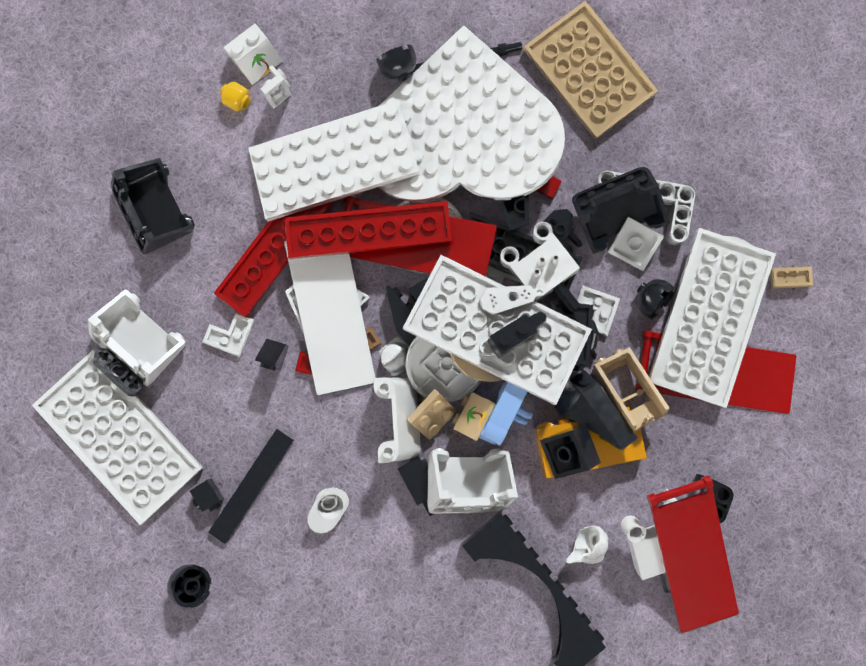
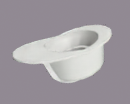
[379,337,409,376]
[308,487,349,533]

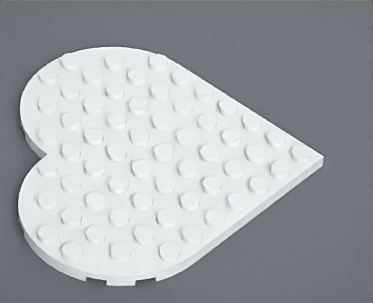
[378,26,565,202]

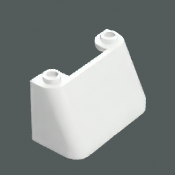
[88,289,185,386]
[373,377,421,463]
[427,448,518,514]

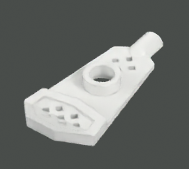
[480,285,545,315]

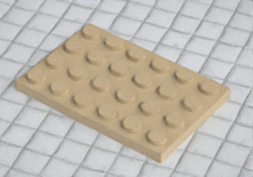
[523,1,658,140]

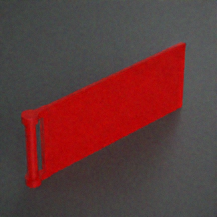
[344,196,497,277]
[635,331,797,414]
[647,475,739,633]

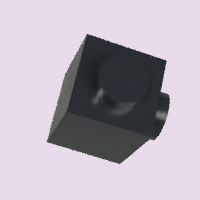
[190,478,224,512]

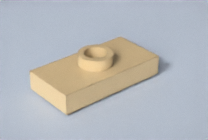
[770,266,813,289]

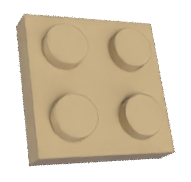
[407,389,457,440]

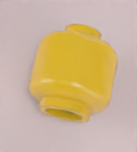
[220,81,251,112]

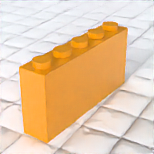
[534,406,647,478]

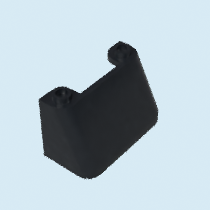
[111,158,195,255]
[572,167,670,254]

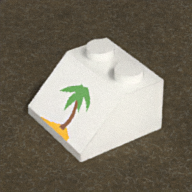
[224,24,283,85]

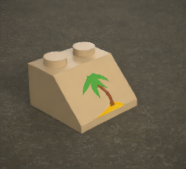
[452,393,496,441]

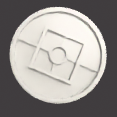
[405,337,481,402]

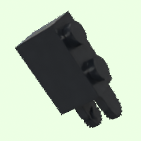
[487,311,547,359]
[398,456,434,516]

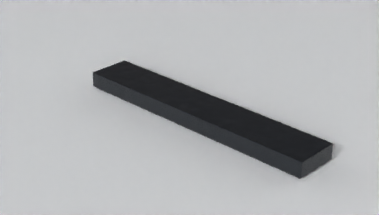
[208,429,294,544]

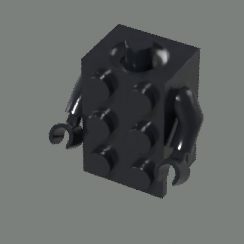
[548,300,599,372]

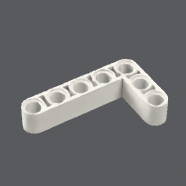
[595,171,695,245]

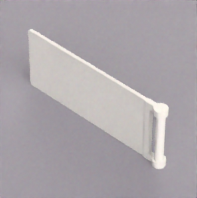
[284,241,375,395]

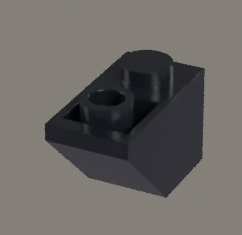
[255,339,289,371]

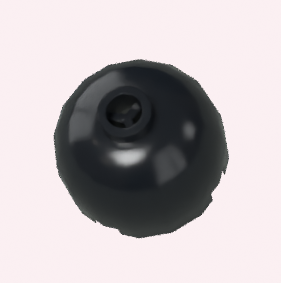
[376,44,417,82]
[637,279,676,320]
[167,564,211,608]

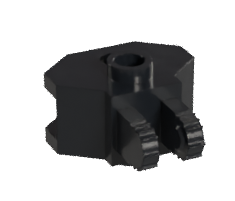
[537,209,583,254]

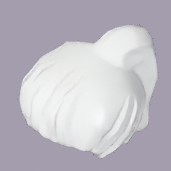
[566,525,608,564]

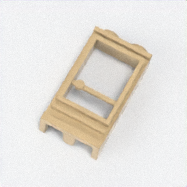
[592,347,670,432]

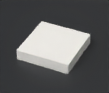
[608,217,664,271]

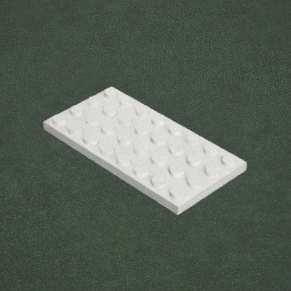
[249,100,420,221]
[649,228,776,408]
[403,255,592,405]
[32,350,203,525]

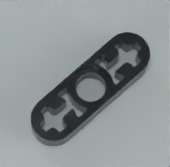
[93,348,143,397]

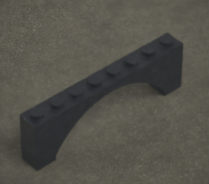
[461,512,606,666]

